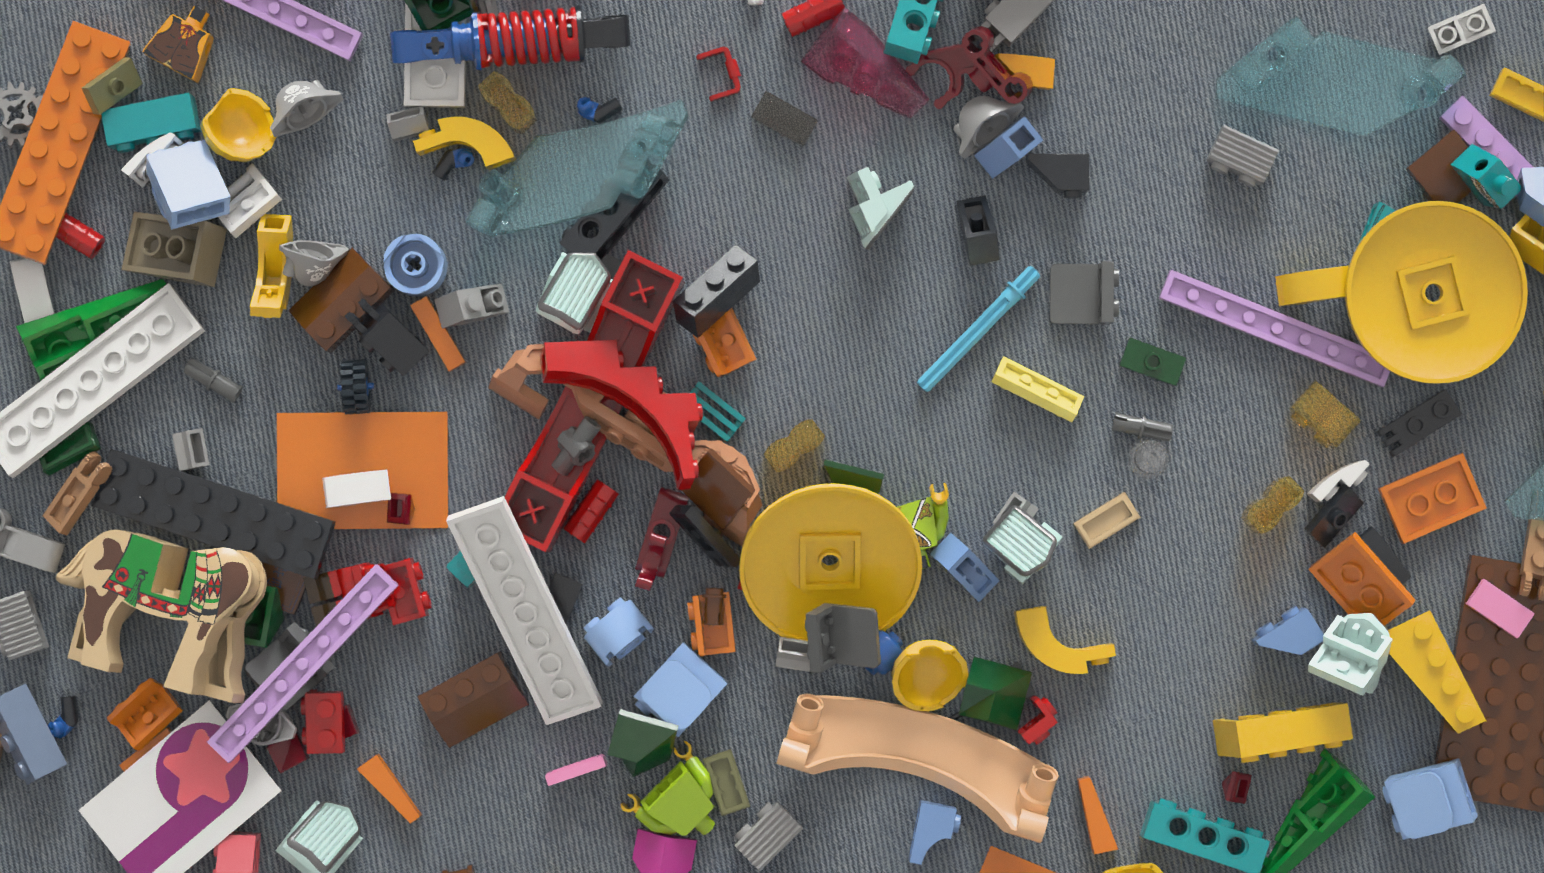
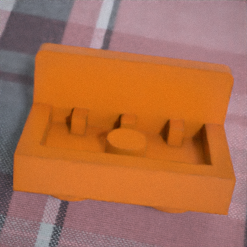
[693,308,757,377]
[687,592,736,657]
[107,678,183,751]

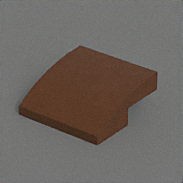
[1406,130,1483,203]
[681,448,755,530]

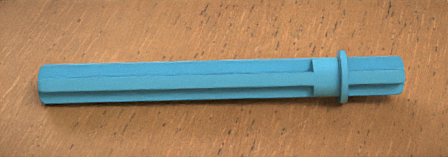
[917,266,1040,392]

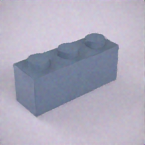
[0,684,67,785]

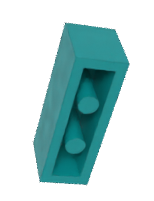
[101,93,202,153]

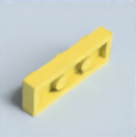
[991,356,1084,422]

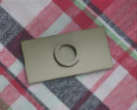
[82,57,143,115]
[702,749,750,816]

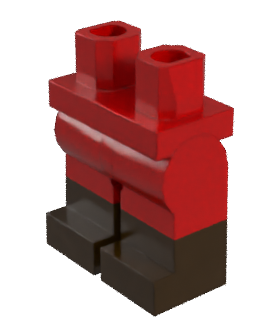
[303,562,395,627]

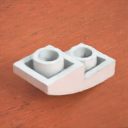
[1428,4,1496,55]
[121,133,184,188]
[10,258,55,323]
[1307,460,1369,502]
[322,470,391,508]

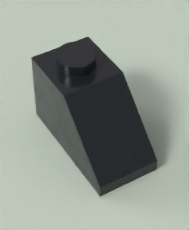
[1026,154,1089,199]
[956,195,1000,266]

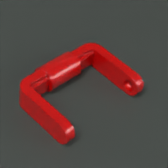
[696,47,741,102]

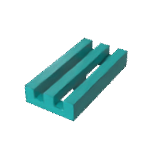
[690,381,746,442]

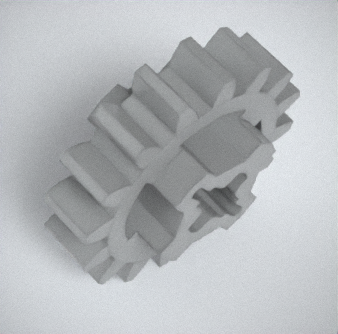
[0,82,43,148]

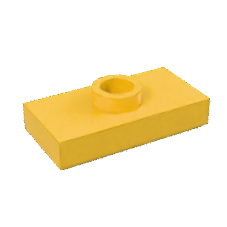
[1489,67,1544,122]

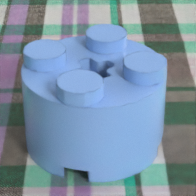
[383,234,448,297]
[583,598,654,667]

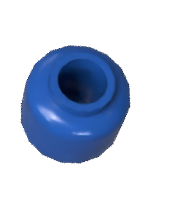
[864,630,903,675]

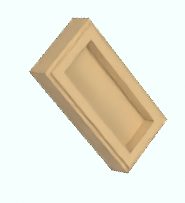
[1073,492,1141,549]

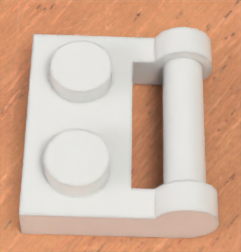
[218,163,282,238]

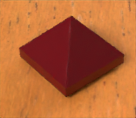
[387,493,415,525]
[1222,771,1252,804]

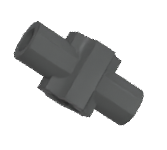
[551,416,601,476]

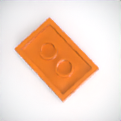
[1378,453,1487,544]
[1308,532,1416,626]

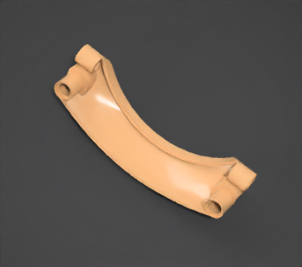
[776,694,1059,843]

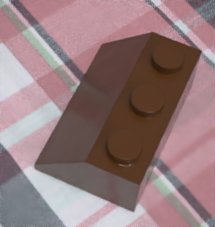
[288,247,395,353]
[417,651,529,748]

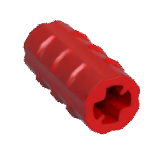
[781,0,846,37]
[56,212,106,260]
[563,479,619,544]

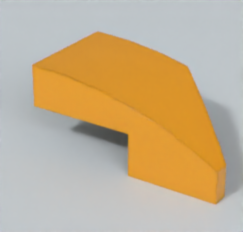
[995,53,1055,90]

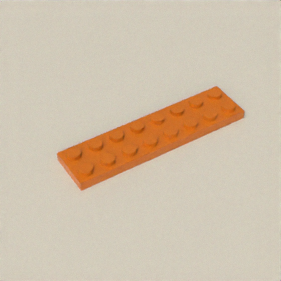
[0,21,131,265]

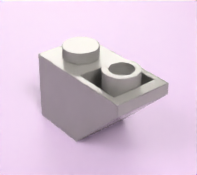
[434,283,509,328]

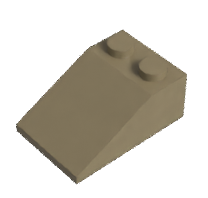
[121,212,227,287]

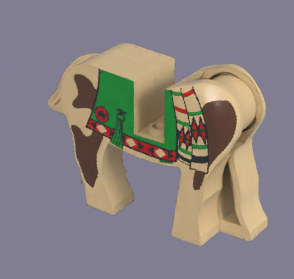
[56,530,267,703]

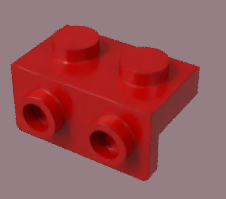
[385,557,432,625]
[301,689,345,754]
[1017,695,1058,745]

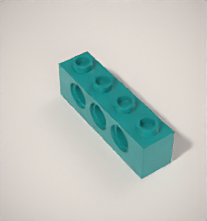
[883,0,944,64]
[1140,798,1270,873]

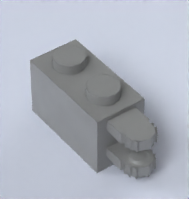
[973,0,1053,52]

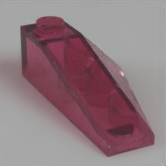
[801,7,929,118]

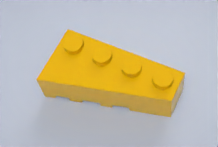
[1388,610,1486,734]
[1213,702,1353,763]

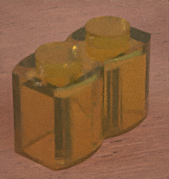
[478,71,537,134]
[1289,380,1361,448]
[764,419,825,473]
[1241,476,1304,534]

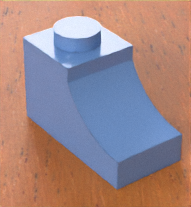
[930,533,1000,602]
[908,800,961,865]

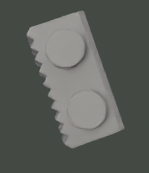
[1206,125,1279,187]
[0,591,49,660]
[734,801,803,871]

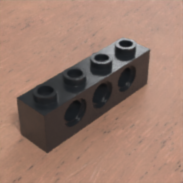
[559,151,669,260]

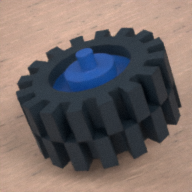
[337,359,374,415]

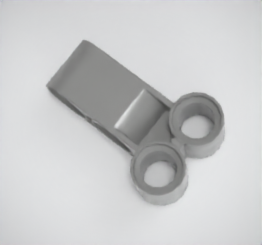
[0,508,65,573]

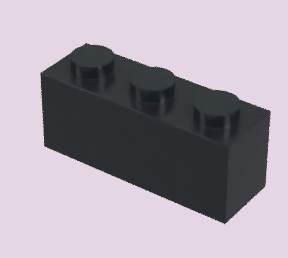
[673,245,760,338]

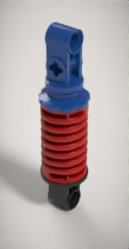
[390,5,631,70]

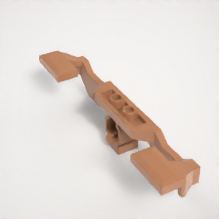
[488,344,763,546]

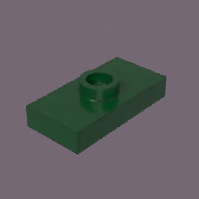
[1119,337,1186,386]
[39,421,101,476]

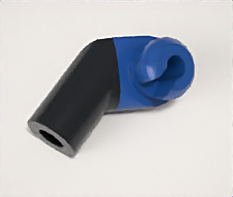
[577,97,623,123]
[432,148,475,181]
[48,696,78,738]

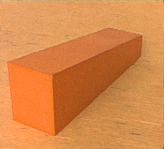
[410,296,466,372]
[357,754,422,823]
[1077,776,1118,854]

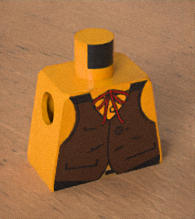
[142,6,214,83]

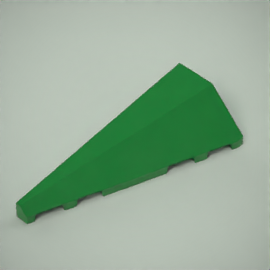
[16,279,167,381]
[1260,749,1375,873]

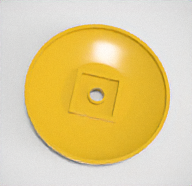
[1345,201,1528,384]
[739,483,922,641]

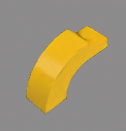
[413,117,517,170]
[1275,266,1349,306]

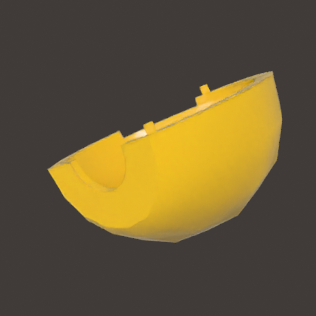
[200,88,277,162]
[891,640,969,712]

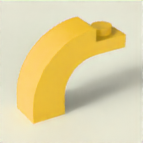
[250,214,293,318]
[1014,606,1116,674]

